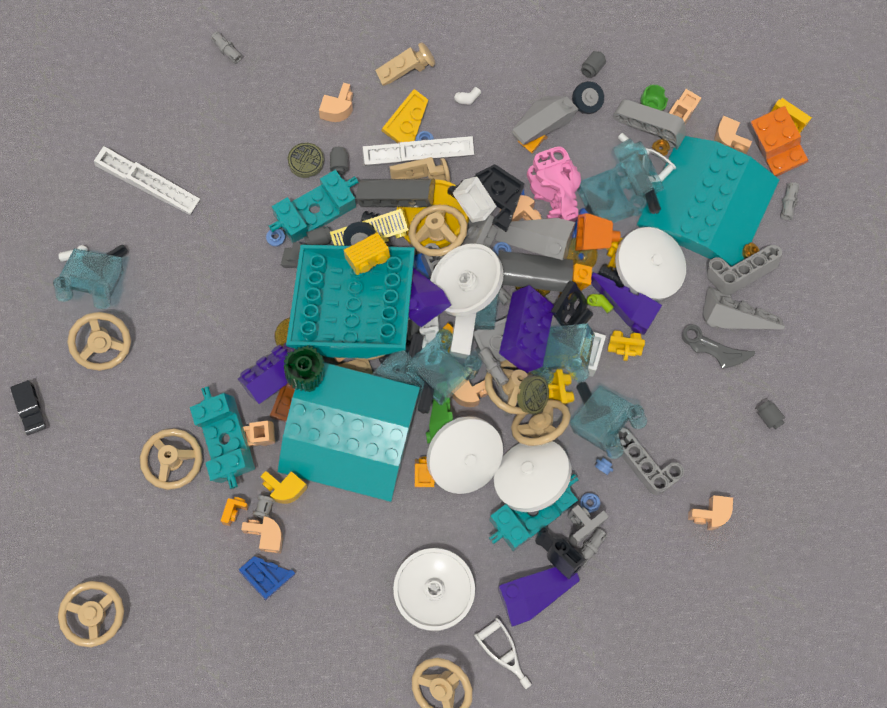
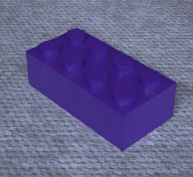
[499,285,554,373]
[238,343,321,404]

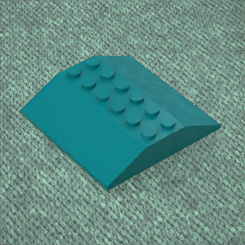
[636,136,780,267]
[286,245,415,359]
[277,362,420,502]

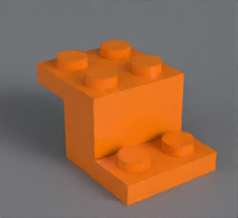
[751,106,808,177]

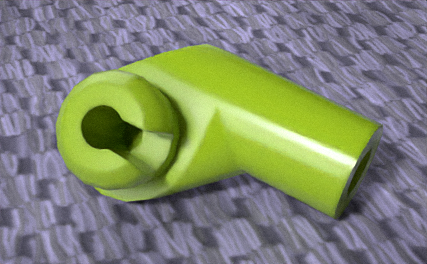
[587,294,614,314]

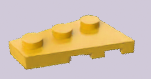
[381,89,428,143]

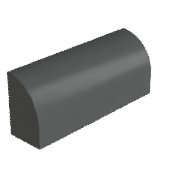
[356,179,435,207]
[498,251,573,292]

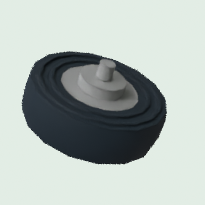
[572,81,605,114]
[343,222,376,246]

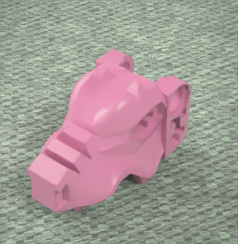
[527,147,581,222]

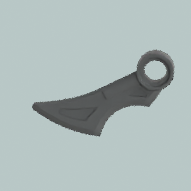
[681,324,755,368]

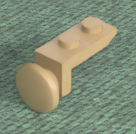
[375,42,435,86]
[389,157,450,182]

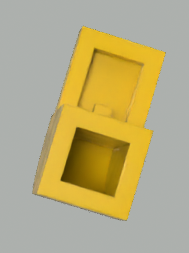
[260,471,307,504]

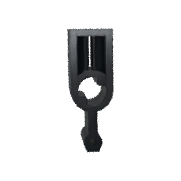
[10,380,47,436]
[535,527,586,579]

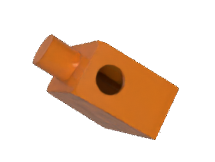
[575,213,621,251]

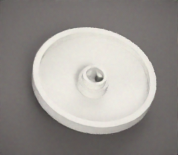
[615,227,686,301]
[430,244,503,316]
[427,417,503,494]
[494,441,572,512]
[393,548,475,631]

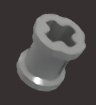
[252,495,275,519]

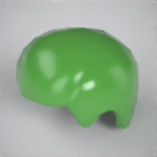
[640,85,668,111]

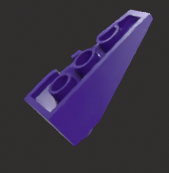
[409,268,452,328]
[591,272,662,335]
[498,567,580,627]

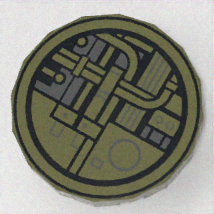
[287,142,324,178]
[517,375,549,414]

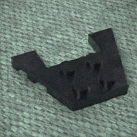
[447,164,525,232]

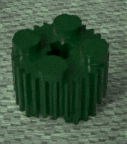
[284,345,325,392]

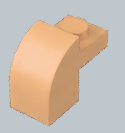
[319,83,353,122]
[669,89,701,124]
[714,116,752,154]
[500,195,542,222]
[447,374,493,407]
[243,421,275,447]
[688,495,733,530]
[241,516,283,554]

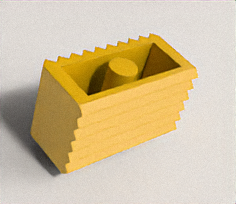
[343,232,390,275]

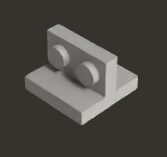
[461,214,498,248]
[473,318,507,362]
[567,505,609,548]

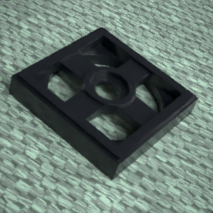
[551,281,588,332]

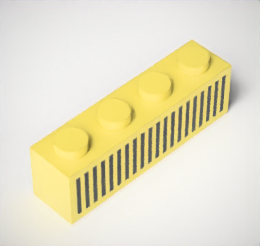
[330,209,409,246]

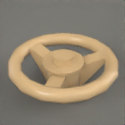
[408,205,468,256]
[67,312,131,371]
[485,360,536,415]
[511,399,571,446]
[140,428,203,490]
[58,581,124,648]
[412,658,472,708]

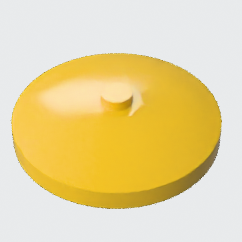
[396,180,469,248]

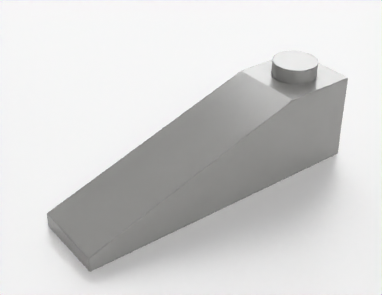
[511,96,578,145]
[495,218,576,260]
[703,287,785,329]

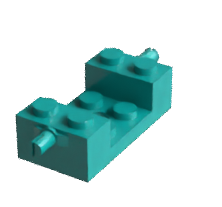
[268,170,359,243]
[190,387,255,489]
[489,474,579,551]

